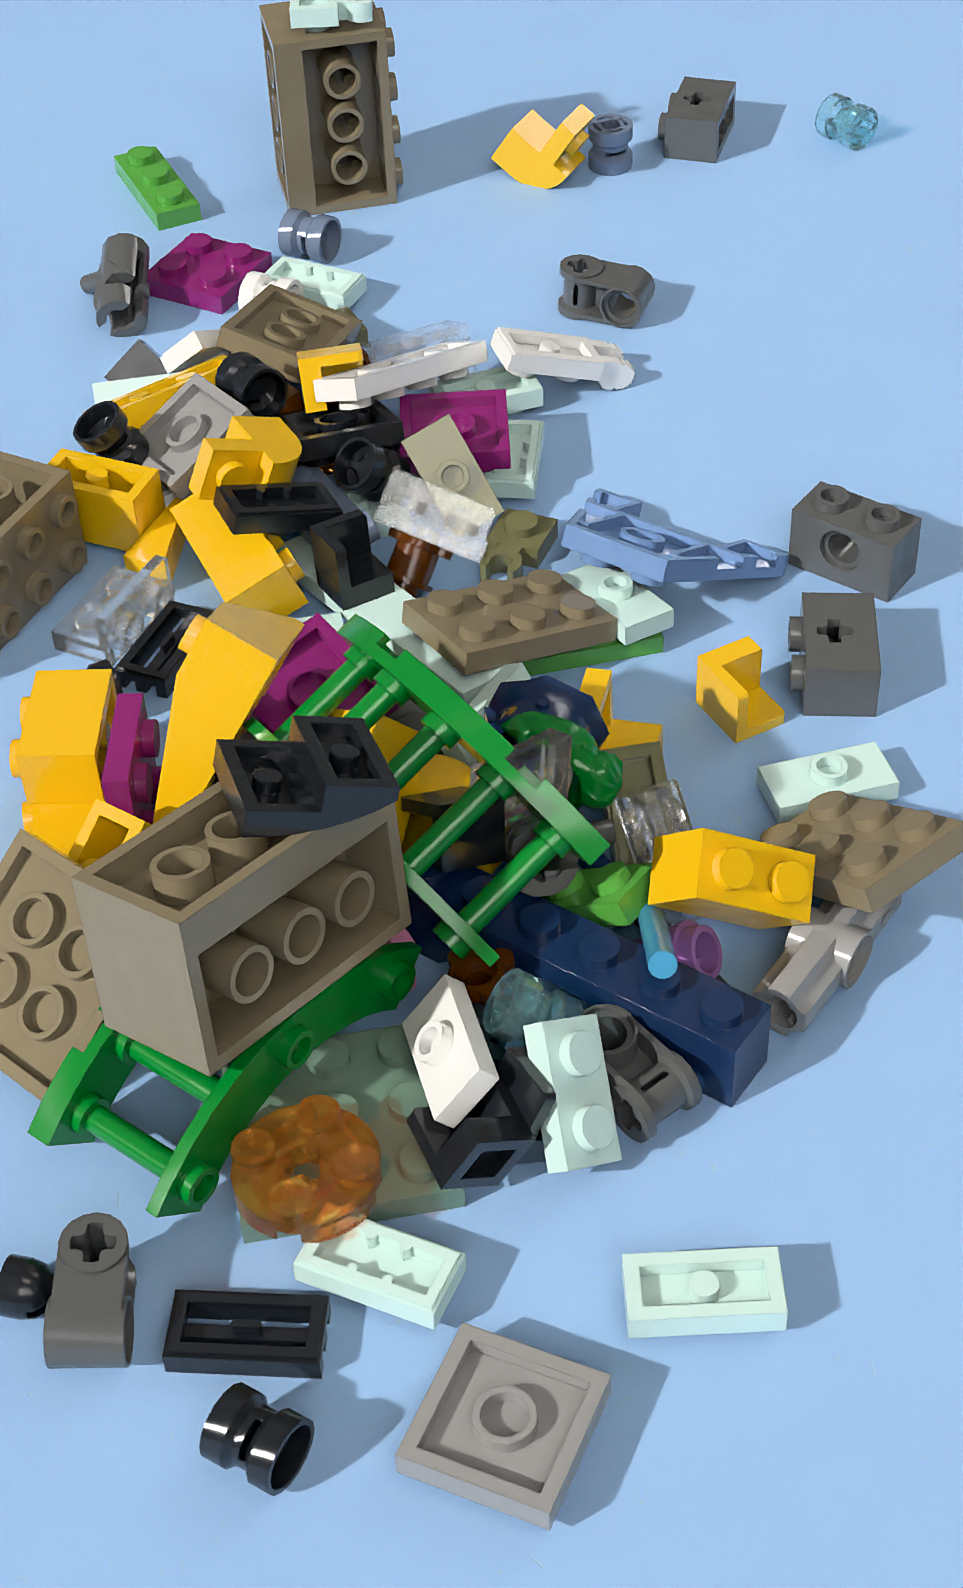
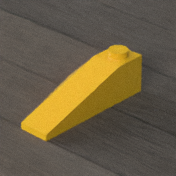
[153,602,305,824]

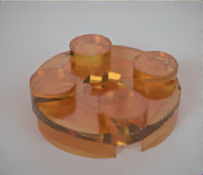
[230,1095,383,1243]

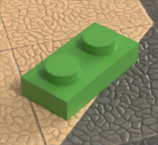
[541,861,652,927]

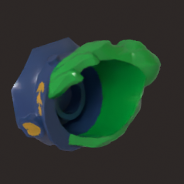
[476,675,623,811]

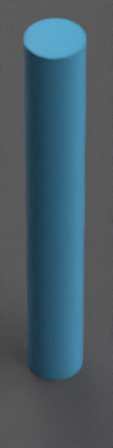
[638,904,678,979]

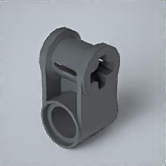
[558,254,655,328]
[578,1004,703,1143]
[43,1212,137,1369]

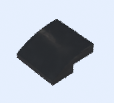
[213,715,400,838]

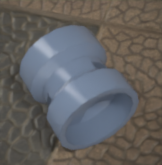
[588,114,633,176]
[278,208,342,264]

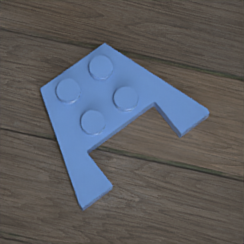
[561,488,790,587]

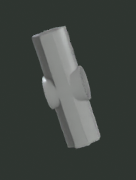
[752,894,902,1036]

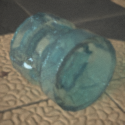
[815,93,878,151]
[482,968,583,1047]

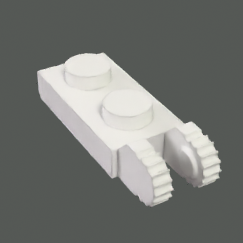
[490,327,636,391]

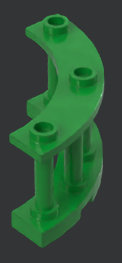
[243,614,610,967]
[27,941,422,1218]

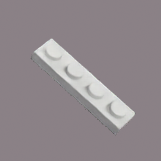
[313,340,488,410]

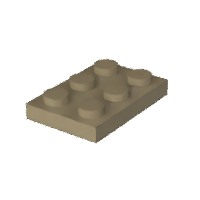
[216,284,363,384]
[402,569,618,675]
[759,790,963,914]

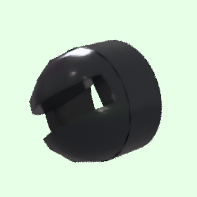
[0,1254,54,1320]

